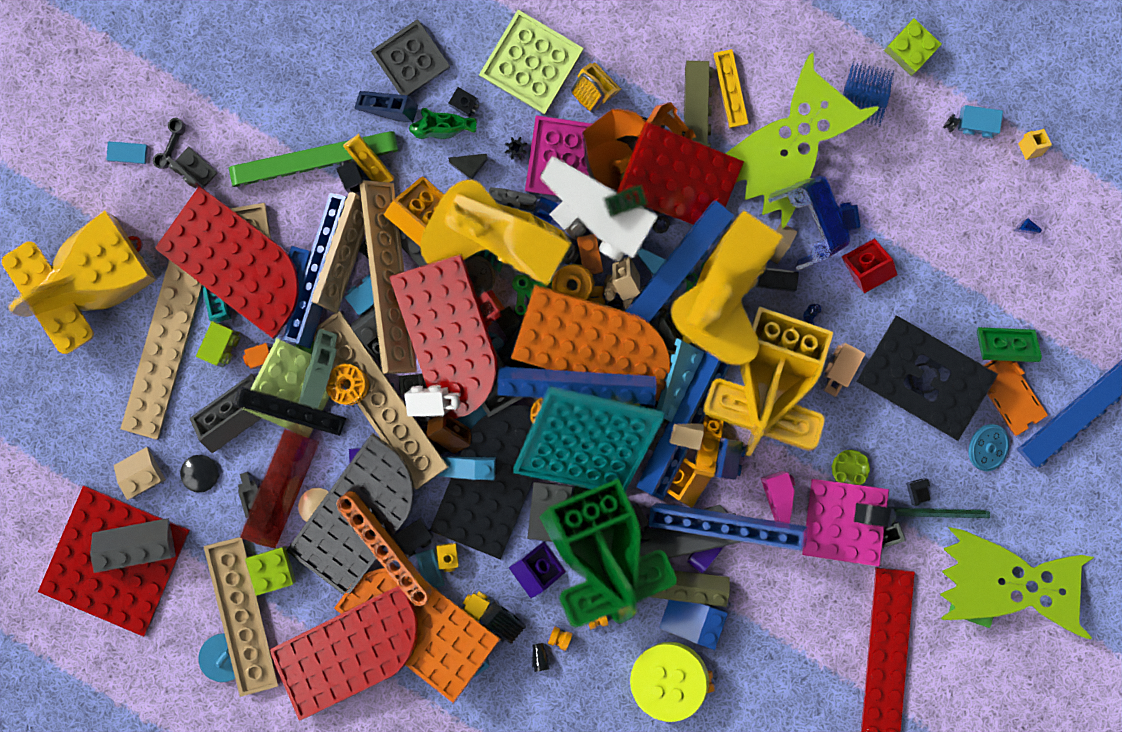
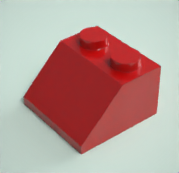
[841,238,898,294]

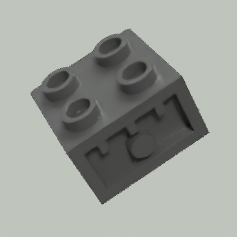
[166,146,217,189]

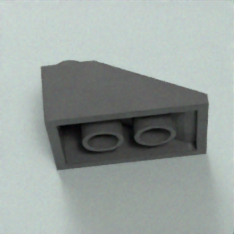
[527,481,572,541]

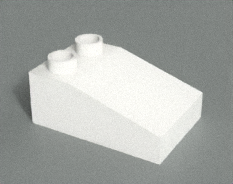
[541,156,657,262]

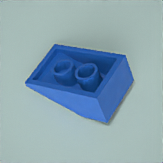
[714,438,746,480]
[659,600,728,650]

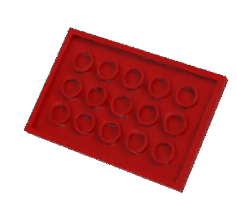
[617,121,744,225]

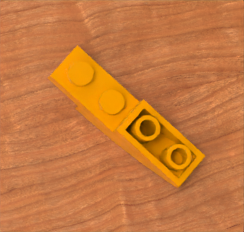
[694,415,724,477]

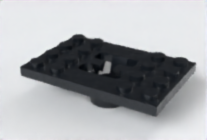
[856,315,998,441]

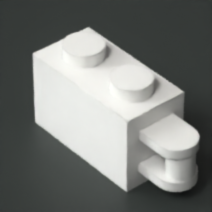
[405,385,460,416]

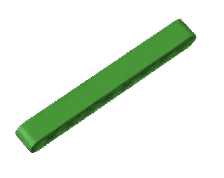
[228,131,399,187]

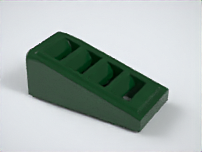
[603,185,647,217]

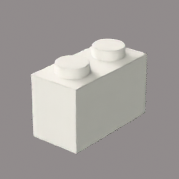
[549,202,588,240]

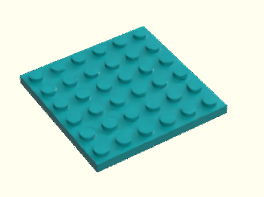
[514,387,664,492]

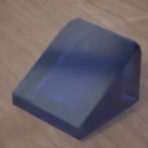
[533,196,559,223]
[1014,218,1042,234]

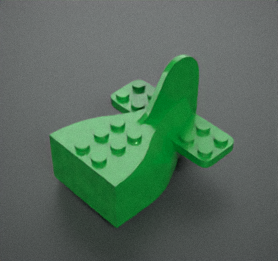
[539,478,677,628]

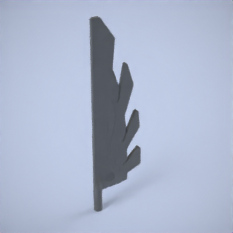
[639,505,744,559]

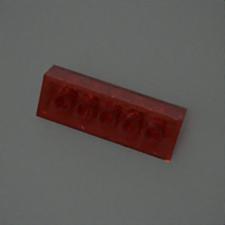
[239,427,319,549]

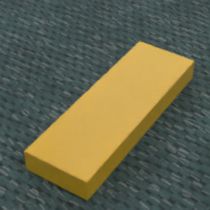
[343,134,394,183]

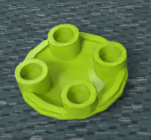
[831,450,870,485]

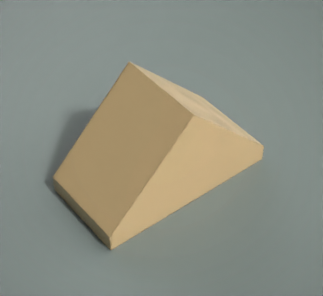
[770,223,797,264]
[670,423,704,450]

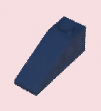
[354,91,419,123]

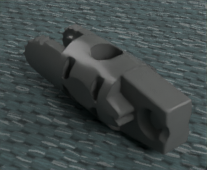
[488,187,537,211]

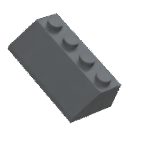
[189,374,261,453]
[90,518,176,573]

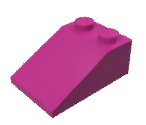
[760,471,795,523]

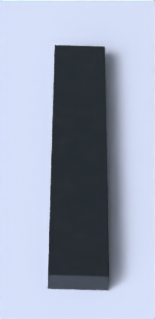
[233,386,346,436]

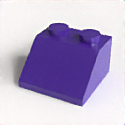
[508,541,566,599]

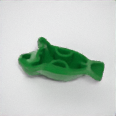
[409,108,477,139]

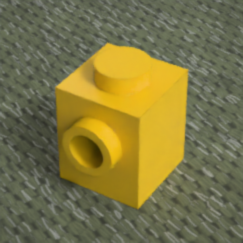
[1018,129,1052,160]
[436,543,459,572]
[462,591,490,622]

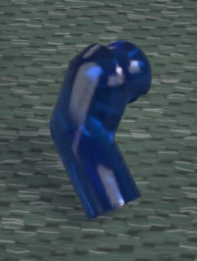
[803,303,822,325]

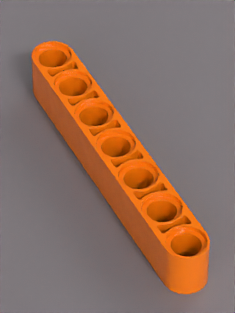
[337,491,432,606]

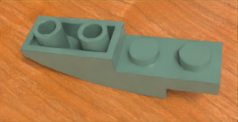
[299,329,338,409]

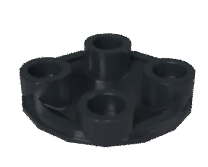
[180,454,219,493]

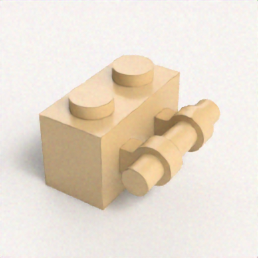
[604,256,641,301]

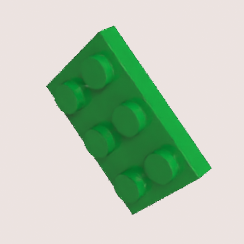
[977,327,1042,362]

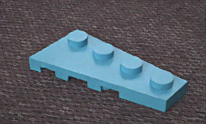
[656,338,705,422]

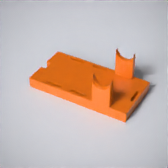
[984,360,1048,436]

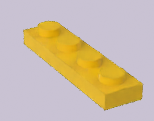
[713,49,749,129]

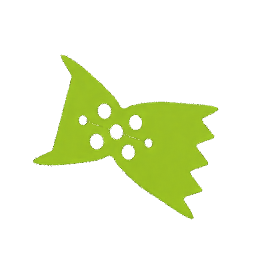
[725,52,879,229]
[940,527,1094,639]

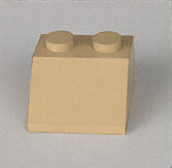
[113,447,166,500]

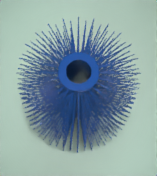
[843,61,895,127]

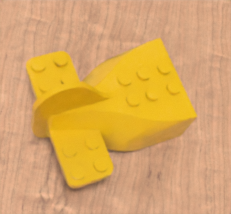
[421,179,571,285]
[1,210,156,354]
[672,210,783,365]
[704,307,833,457]

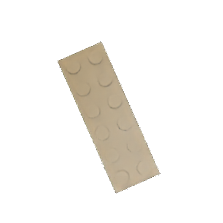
[311,192,365,313]

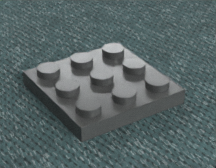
[370,19,450,96]

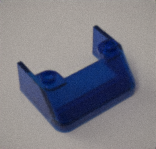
[768,175,851,270]

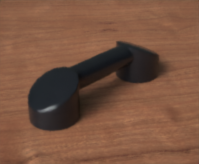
[153,118,185,169]

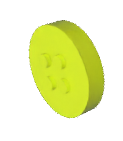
[630,642,709,722]

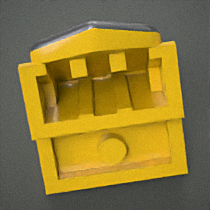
[571,62,621,113]

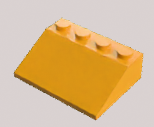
[384,176,444,247]

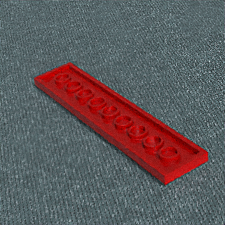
[861,568,915,732]

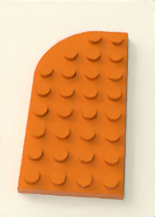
[511,285,670,402]
[334,568,501,703]

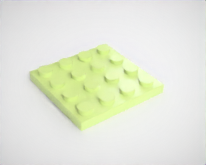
[479,10,584,115]
[242,338,333,438]

